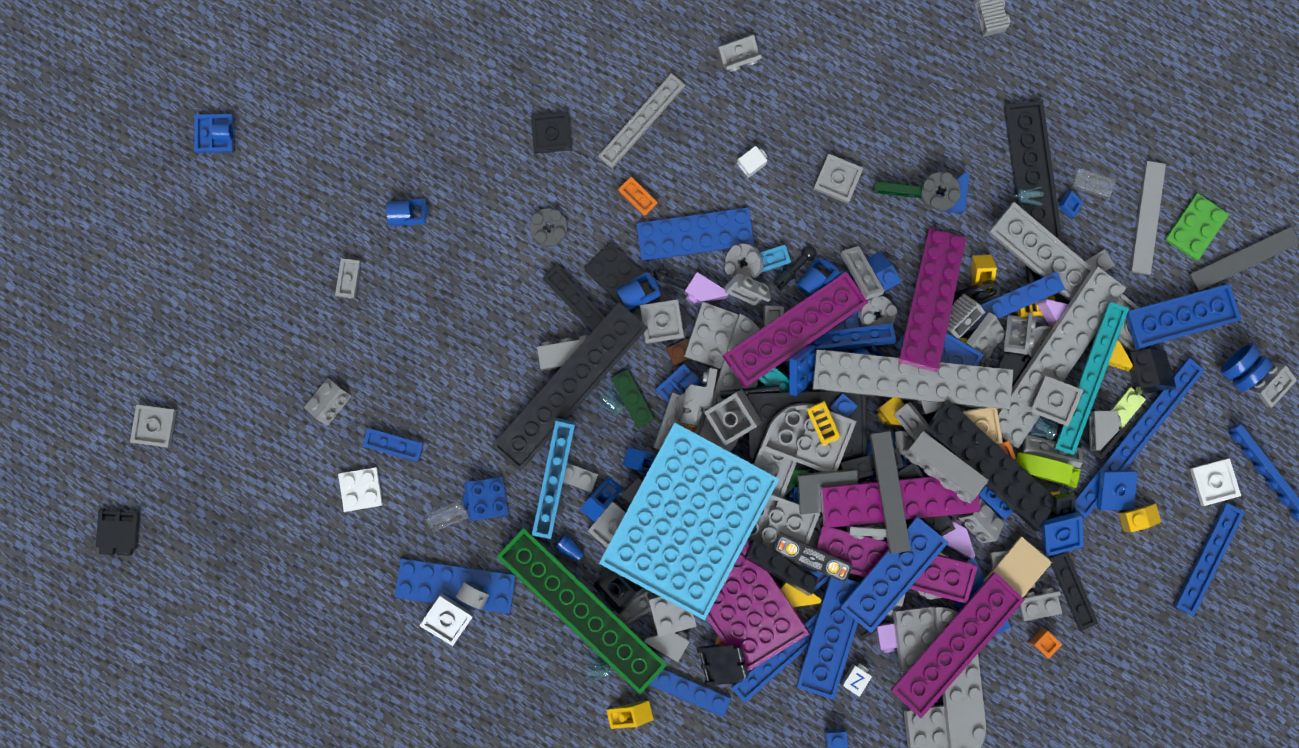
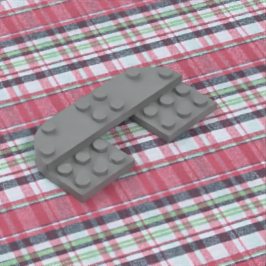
[653,302,760,452]
[748,403,857,566]
[893,606,986,748]

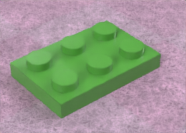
[1165,193,1229,261]

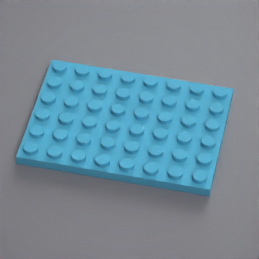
[599,422,779,620]

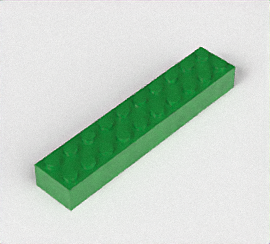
[496,528,667,694]

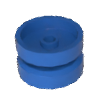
[1219,343,1273,392]

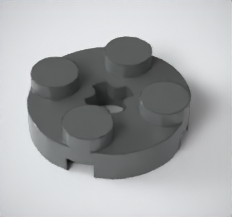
[921,172,960,212]
[530,208,568,247]

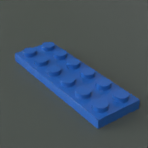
[636,208,754,261]
[1126,284,1241,349]
[840,516,949,633]
[395,558,516,614]
[796,577,859,700]

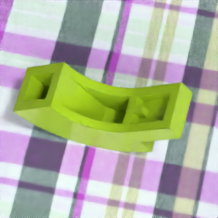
[1016,453,1081,488]

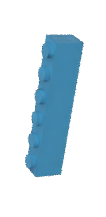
[532,418,575,539]

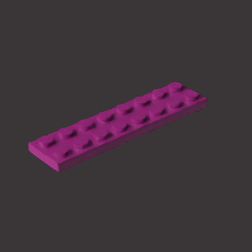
[898,228,966,373]
[722,272,869,388]
[820,476,980,528]
[816,524,978,604]
[890,572,1025,718]

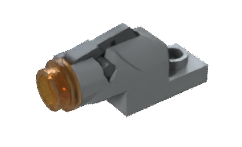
[679,368,718,433]

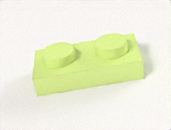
[1110,387,1146,428]

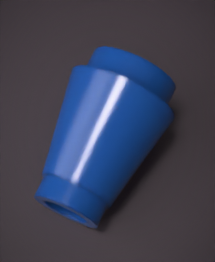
[555,535,584,562]

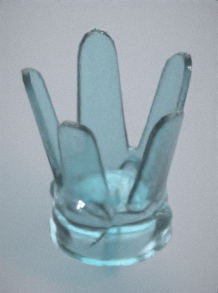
[1013,186,1044,206]
[597,389,625,417]
[1030,416,1059,440]
[585,663,614,684]

